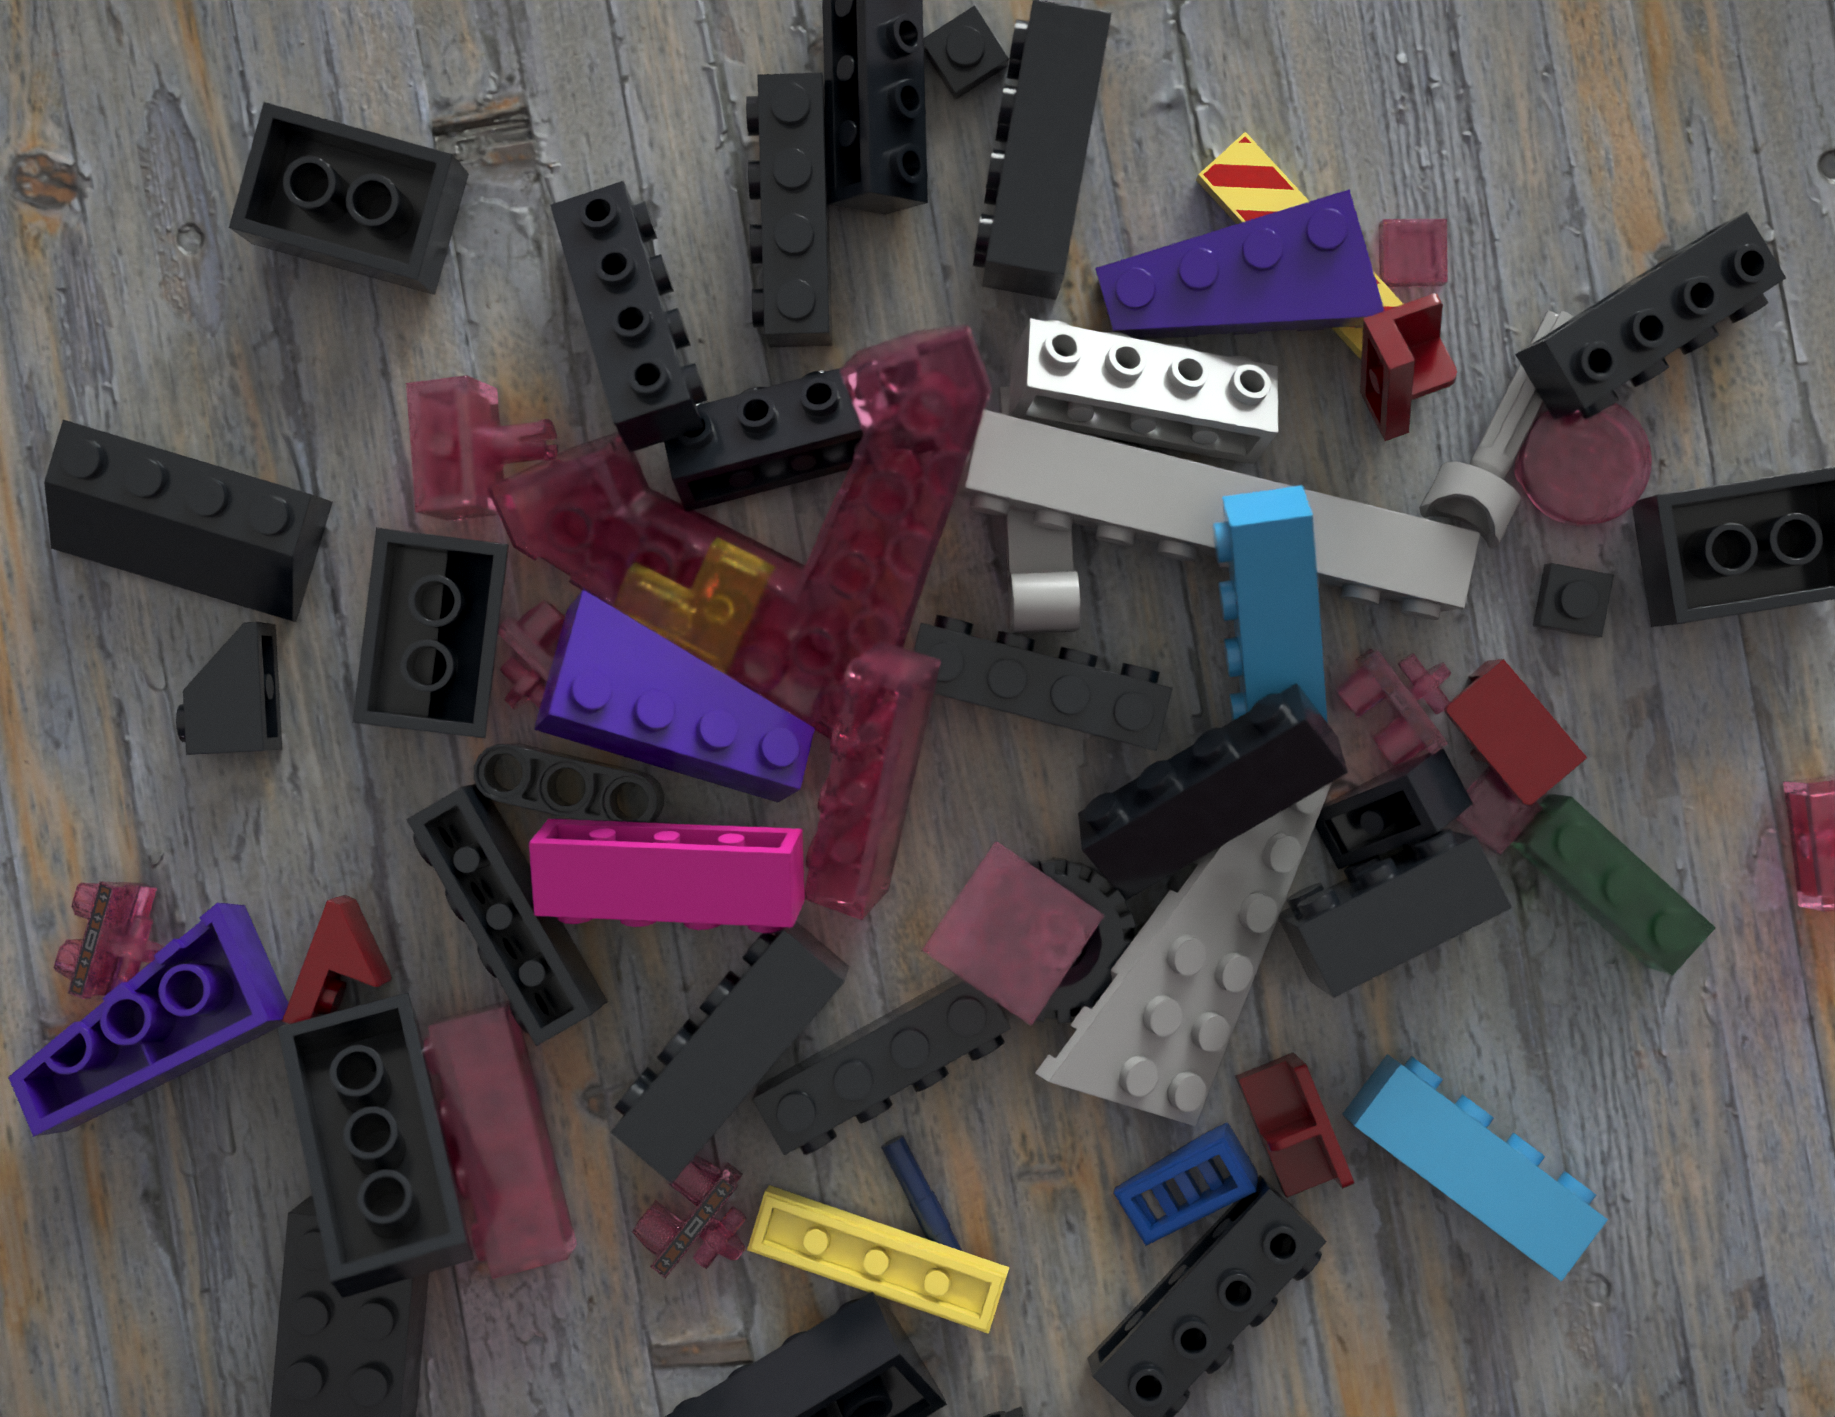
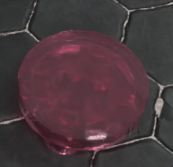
[1514,403,1652,527]

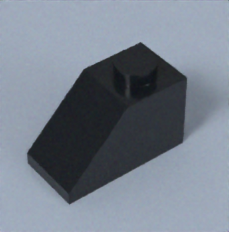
[176,622,282,755]
[1315,747,1473,870]

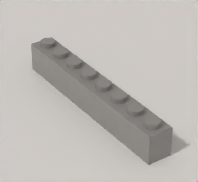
[954,409,1480,620]

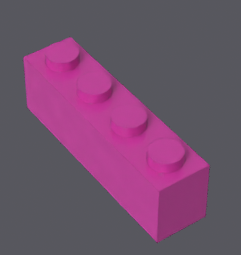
[529,819,805,933]

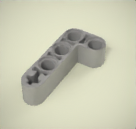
[999,386,1080,634]

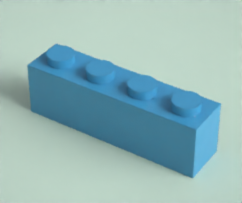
[1213,485,1328,723]
[1342,1054,1608,1282]

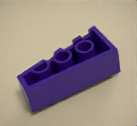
[1095,189,1385,340]
[534,590,815,803]
[8,902,288,1137]

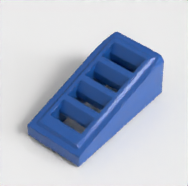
[1113,1122,1258,1246]

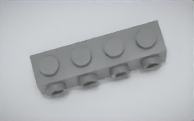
[1009,318,1278,464]

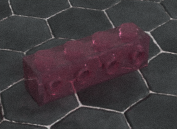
[804,640,941,920]
[424,1000,577,1279]

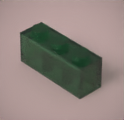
[1507,794,1716,976]

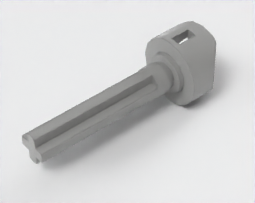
[1419,310,1573,548]

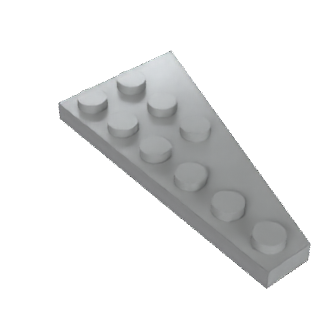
[1035,783,1332,1126]

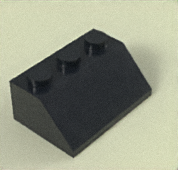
[352,528,509,738]

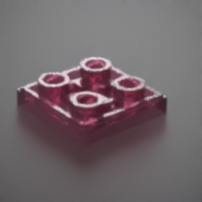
[920,841,1105,1026]

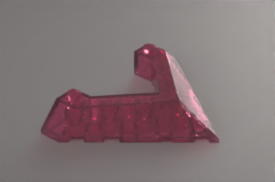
[487,325,992,766]

